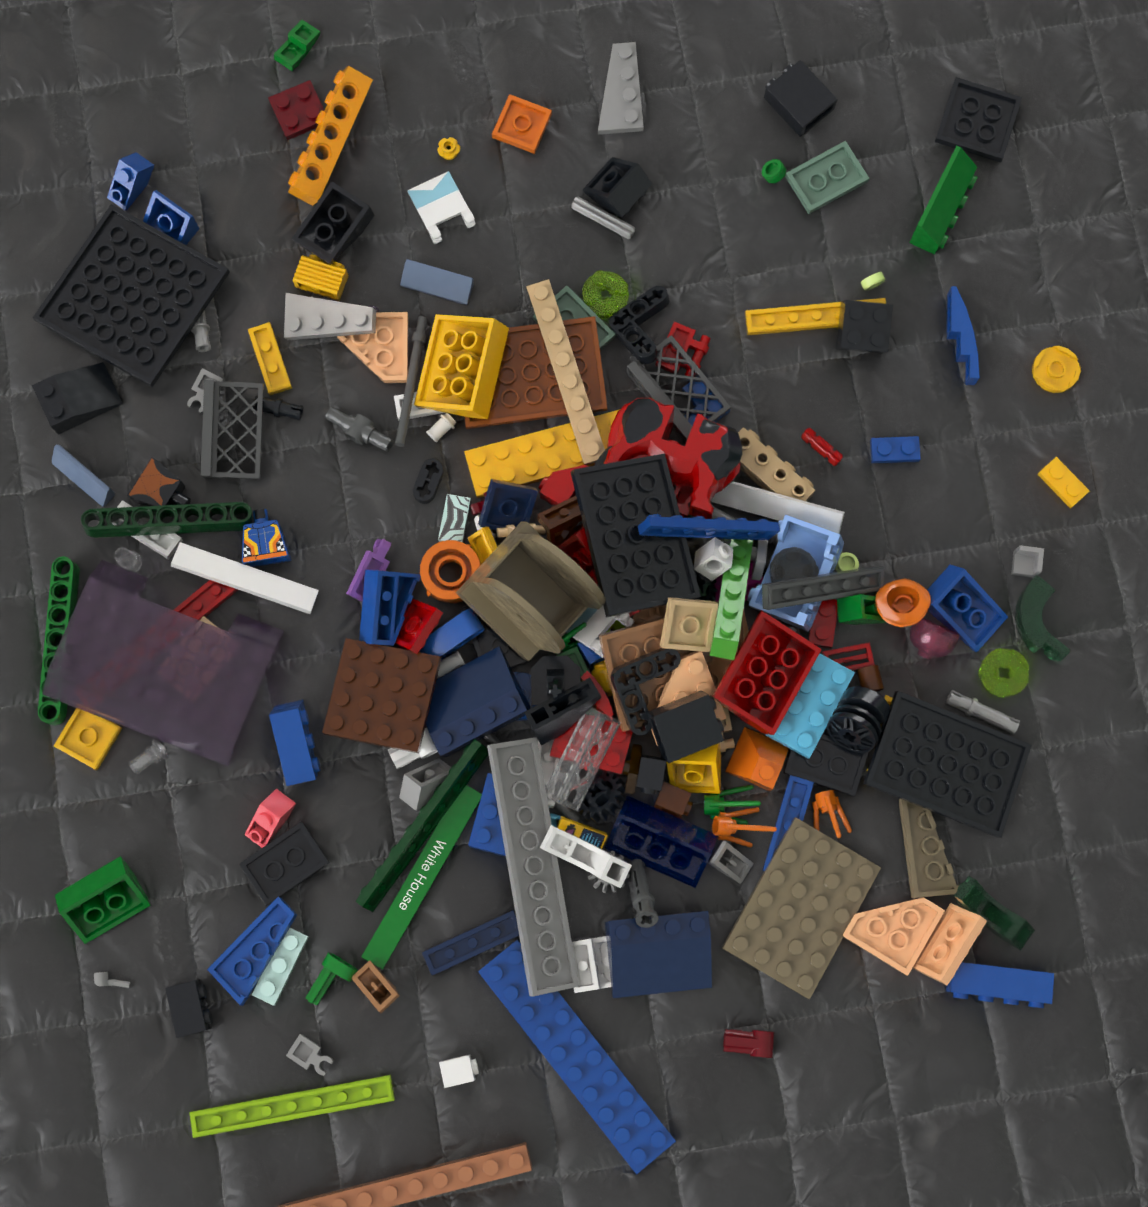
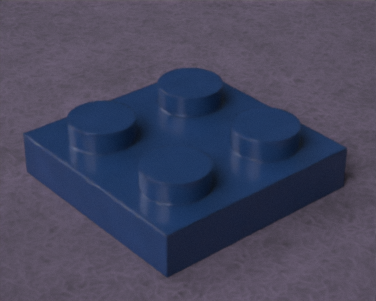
[478,479,538,530]

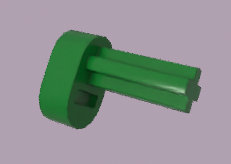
[305,952,358,1006]

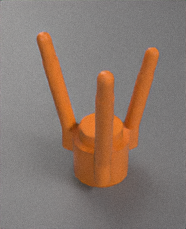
[812,790,852,838]
[712,807,777,848]

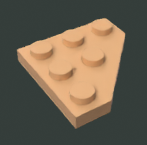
[337,312,408,383]
[651,651,726,746]
[842,897,945,976]

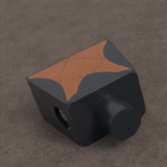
[127,457,191,506]

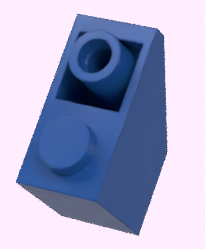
[107,153,154,210]

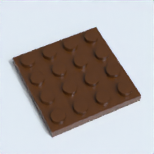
[322,638,441,754]

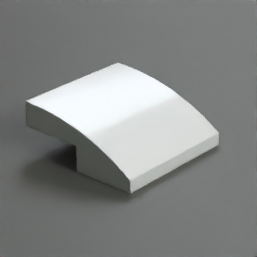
[572,936,611,993]

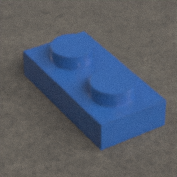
[870,436,921,463]

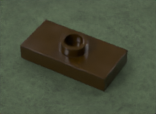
[623,744,642,794]

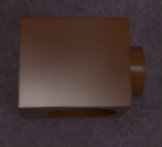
[652,782,693,822]

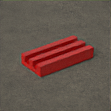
[821,642,875,671]

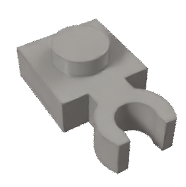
[187,368,225,414]
[286,1034,334,1076]

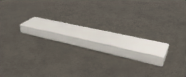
[711,481,845,534]
[171,542,319,614]

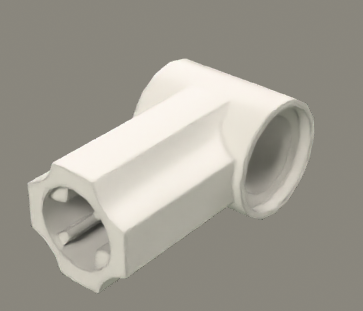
[388,728,438,769]

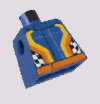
[242,509,292,567]

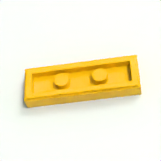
[248,322,292,396]

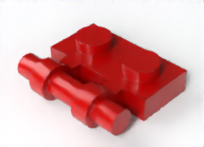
[655,322,711,377]

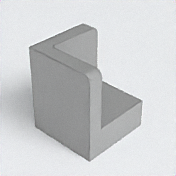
[1011,545,1044,578]

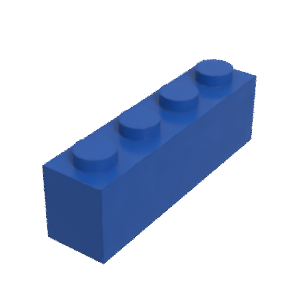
[946,962,1054,1008]

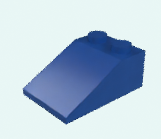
[927,564,1008,652]

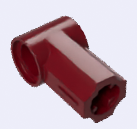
[723,1029,774,1058]

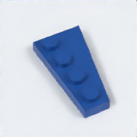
[207,897,297,1006]

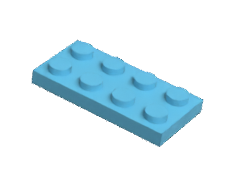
[765,654,855,759]

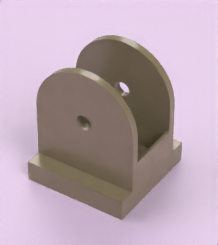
[456,521,606,661]

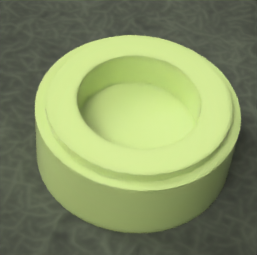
[861,272,886,291]

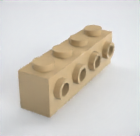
[738,427,815,502]

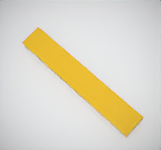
[745,298,886,335]

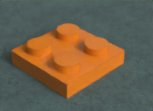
[492,94,552,154]

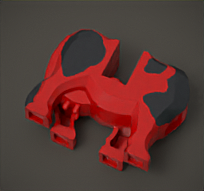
[595,398,742,519]

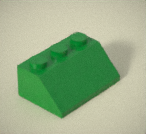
[55,856,151,944]

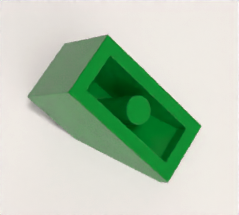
[837,594,887,625]

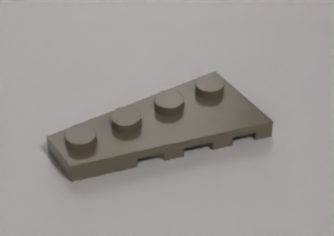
[898,799,962,898]

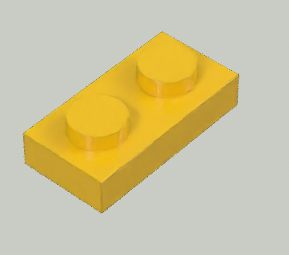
[1037,456,1090,509]

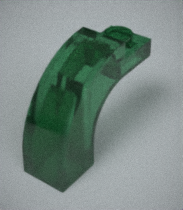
[1015,575,1071,661]
[954,875,1035,951]

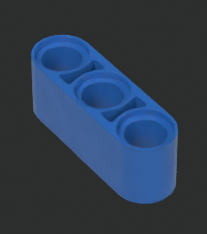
[419,608,485,660]

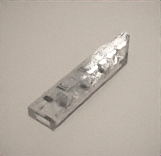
[546,707,620,811]

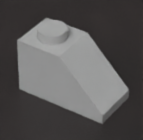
[399,758,451,811]

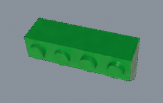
[909,146,978,255]

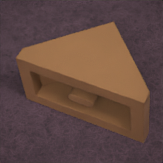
[351,960,400,1013]

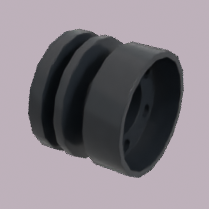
[827,686,891,753]

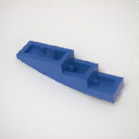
[947,286,980,385]

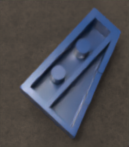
[269,700,321,786]

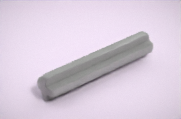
[572,196,635,239]

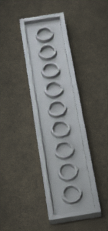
[487,737,579,997]

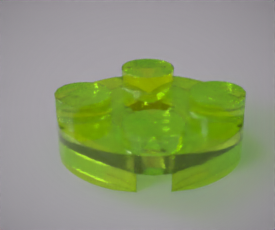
[582,270,629,319]
[978,648,1029,698]

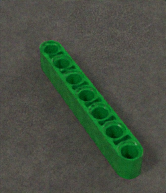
[38,556,80,726]

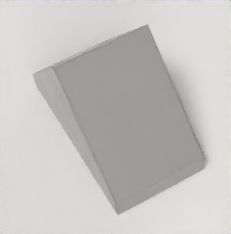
[708,841,754,884]

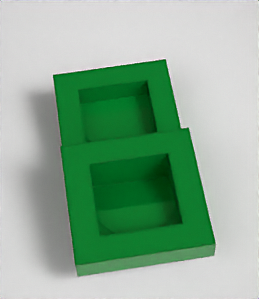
[274,20,320,72]

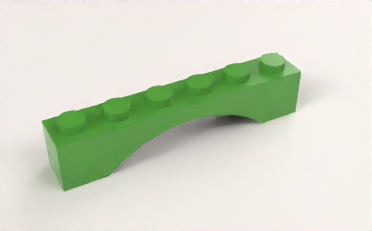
[709,539,753,660]

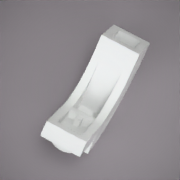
[540,825,632,888]

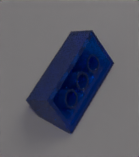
[605,796,718,888]

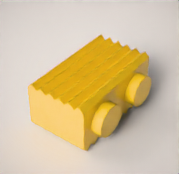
[293,254,349,301]

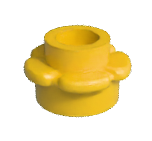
[437,137,460,160]

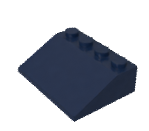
[426,646,531,757]
[605,911,712,998]

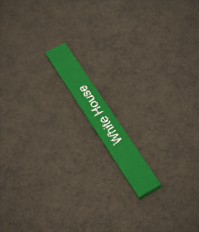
[361,785,482,970]

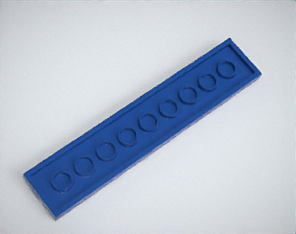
[478,940,676,1175]

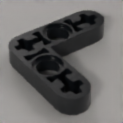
[609,286,670,364]
[610,648,681,735]

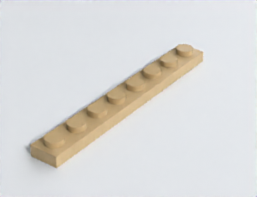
[526,279,605,465]

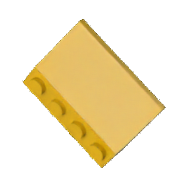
[414,314,509,419]

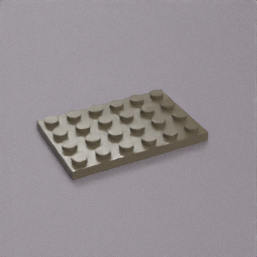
[722,817,881,1000]

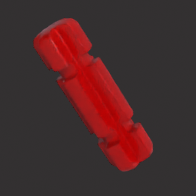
[801,428,843,466]

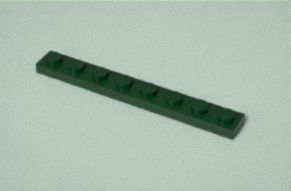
[356,739,489,912]

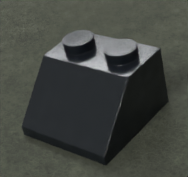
[583,157,652,217]

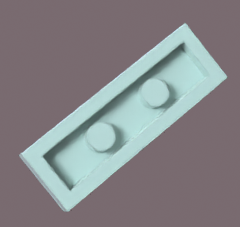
[252,928,309,1006]

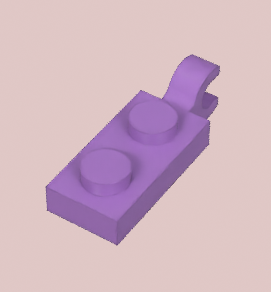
[346,538,391,602]

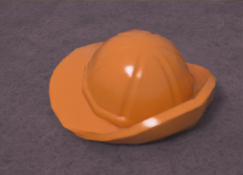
[875,578,931,627]

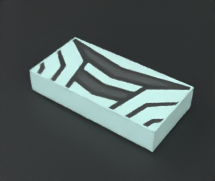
[438,494,471,542]

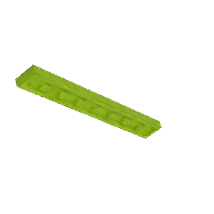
[189,1075,395,1138]

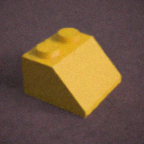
[666,743,721,794]

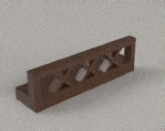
[537,496,584,546]

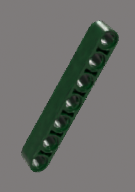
[81,502,253,538]

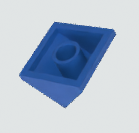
[143,190,199,245]

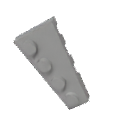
[598,42,644,135]
[284,293,376,340]

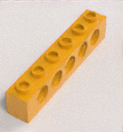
[288,66,373,206]

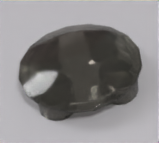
[769,547,819,582]

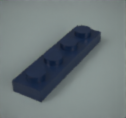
[422,910,519,976]

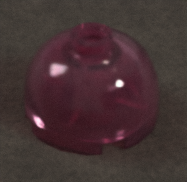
[910,618,960,660]

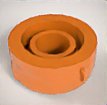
[420,540,480,603]

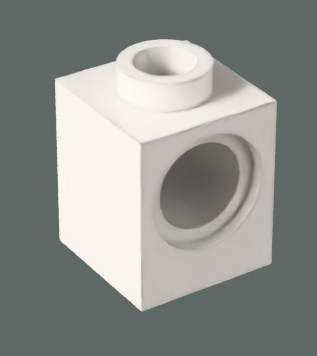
[694,537,733,581]
[439,1054,479,1088]

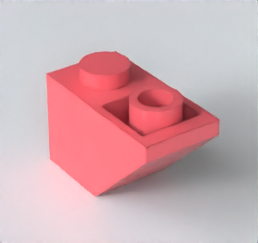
[245,789,296,848]

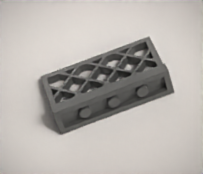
[626,335,731,444]
[201,380,264,479]

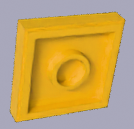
[54,704,122,770]

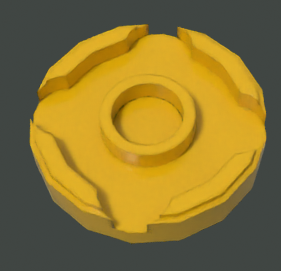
[1032,346,1081,393]

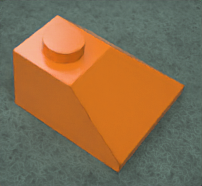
[725,727,789,792]

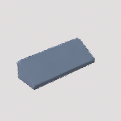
[400,259,474,305]
[52,444,115,507]

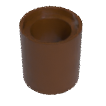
[857,665,884,692]

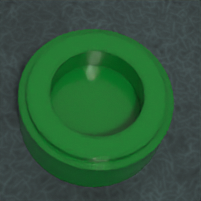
[762,159,786,183]

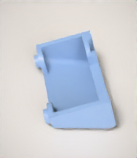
[747,515,844,632]

